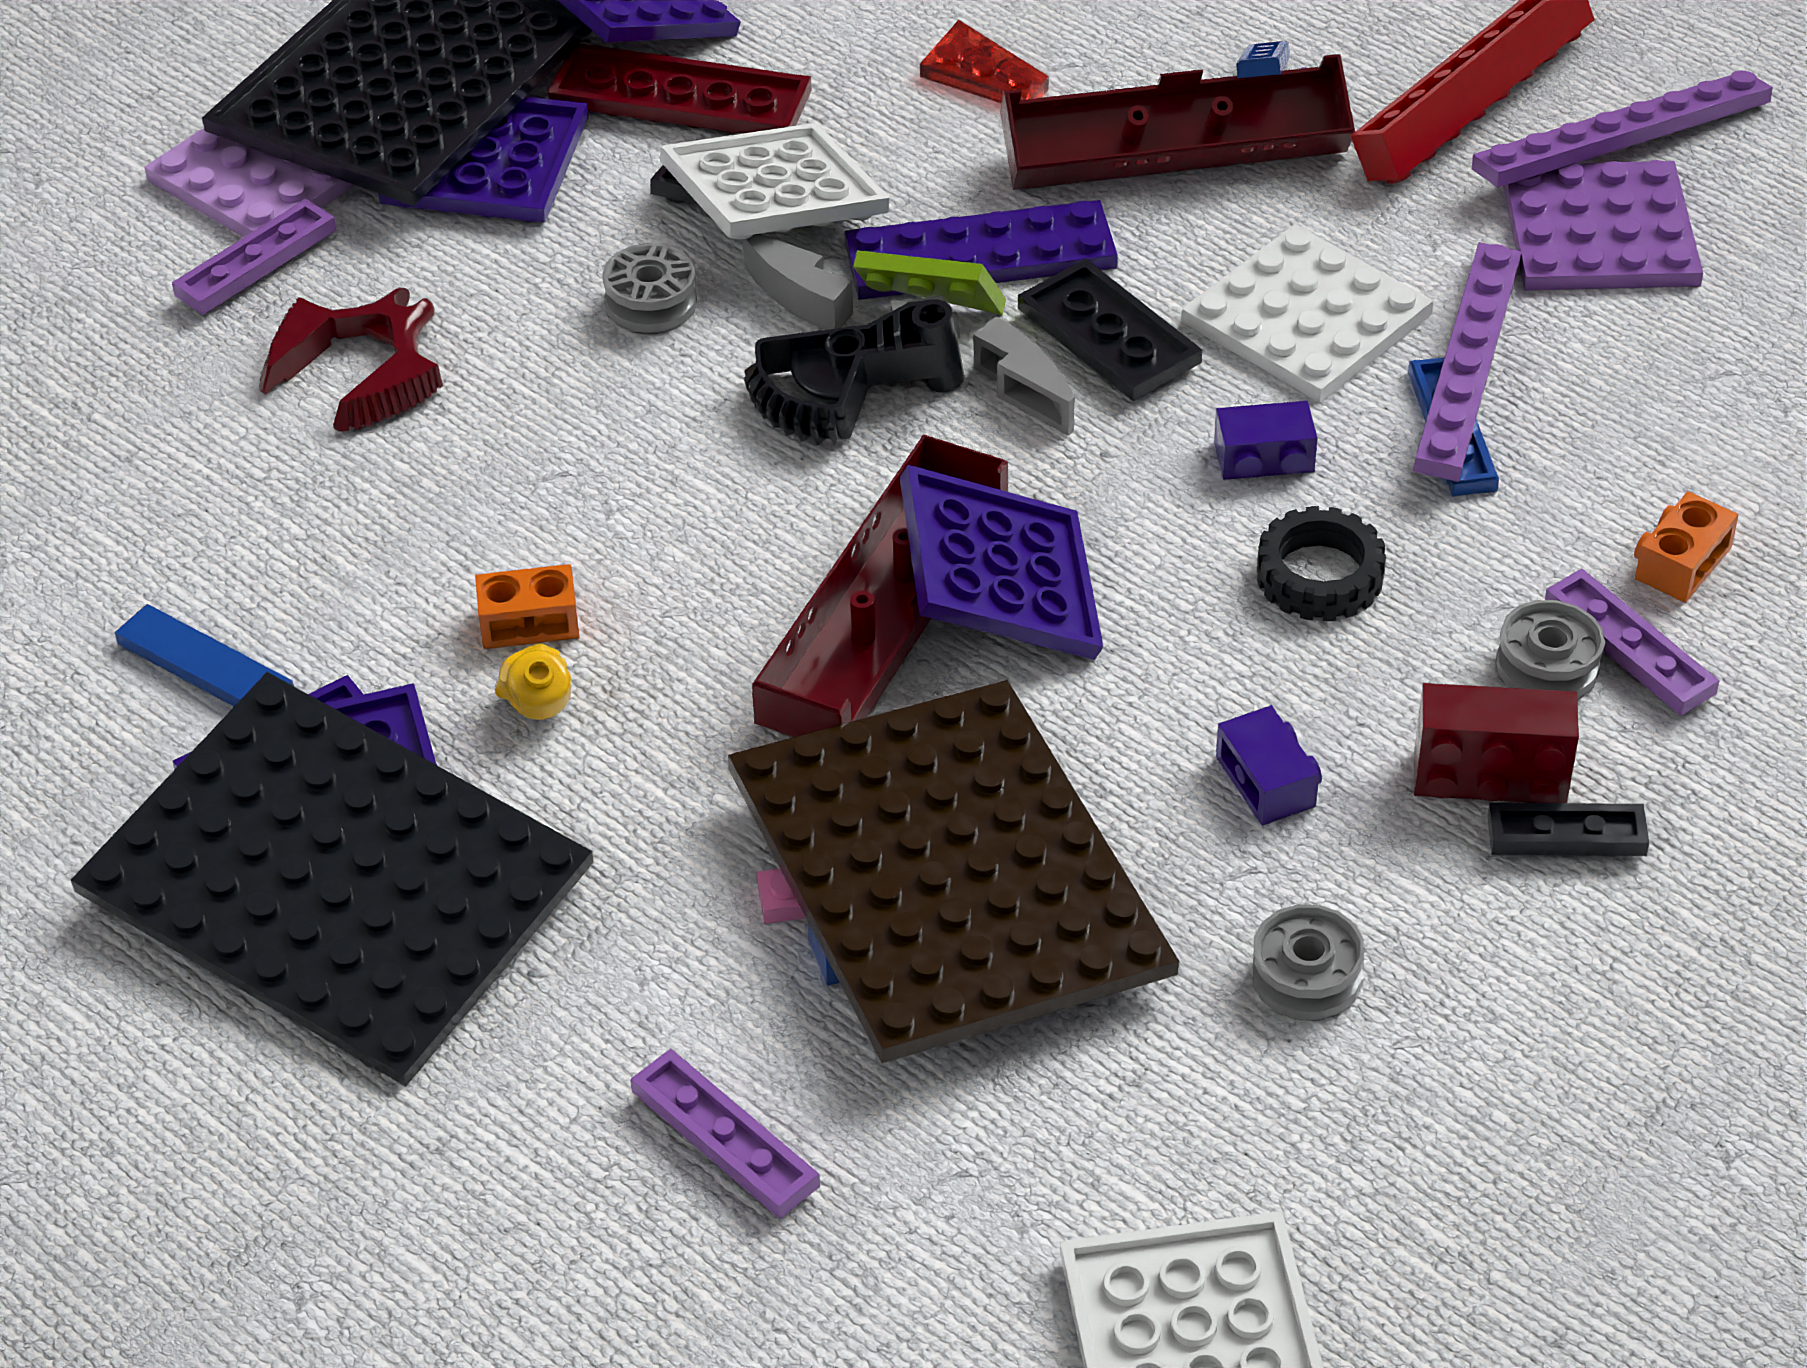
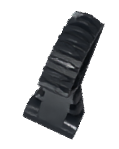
[744,299,965,446]

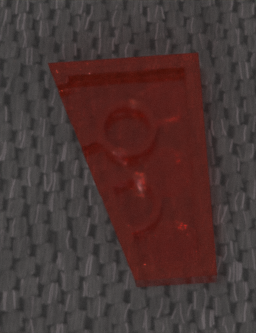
[920,19,1049,103]

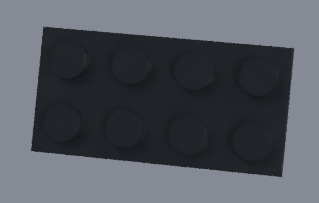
[1018,258,1202,401]

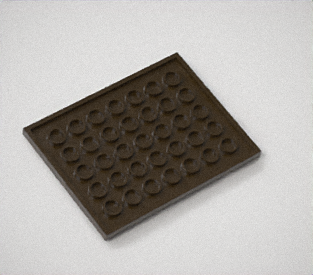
[728,680,1179,1063]

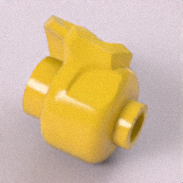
[495,644,571,720]

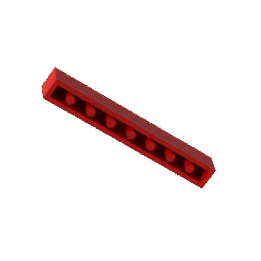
[1350,0,1595,184]

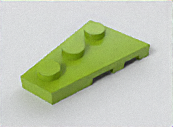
[853,250,1006,315]

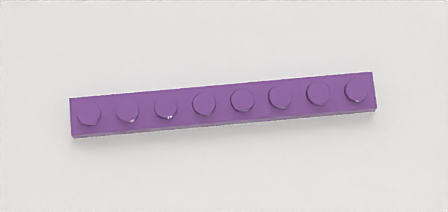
[1472,70,1773,188]
[1413,242,1522,482]

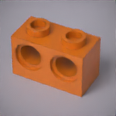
[1634,491,1739,603]
[475,564,580,649]

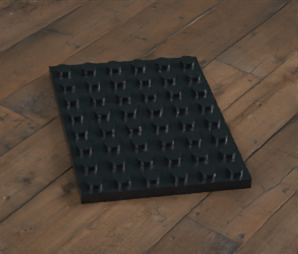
[202,0,593,206]
[71,672,594,1087]

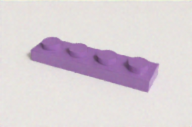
[172,199,337,315]
[1545,568,1720,716]
[630,1048,820,1219]

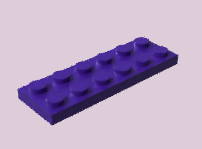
[845,200,1118,300]

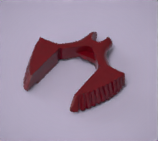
[259,287,443,432]

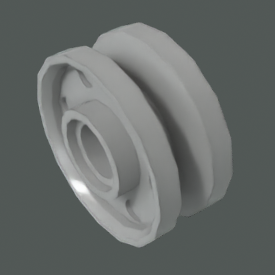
[603,243,697,333]
[1496,600,1605,699]
[1253,904,1364,1020]

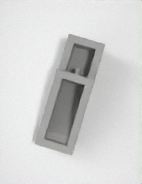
[743,234,853,330]
[973,316,1075,436]

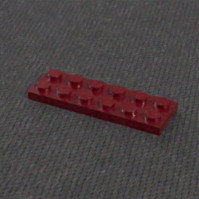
[548,43,812,134]

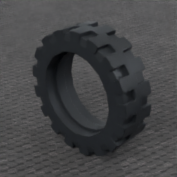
[1256,506,1386,621]

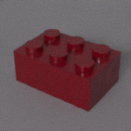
[1414,683,1579,803]

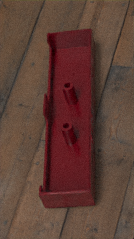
[1000,54,1355,190]
[752,435,1008,737]

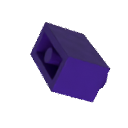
[1214,400,1318,480]
[1216,705,1322,826]

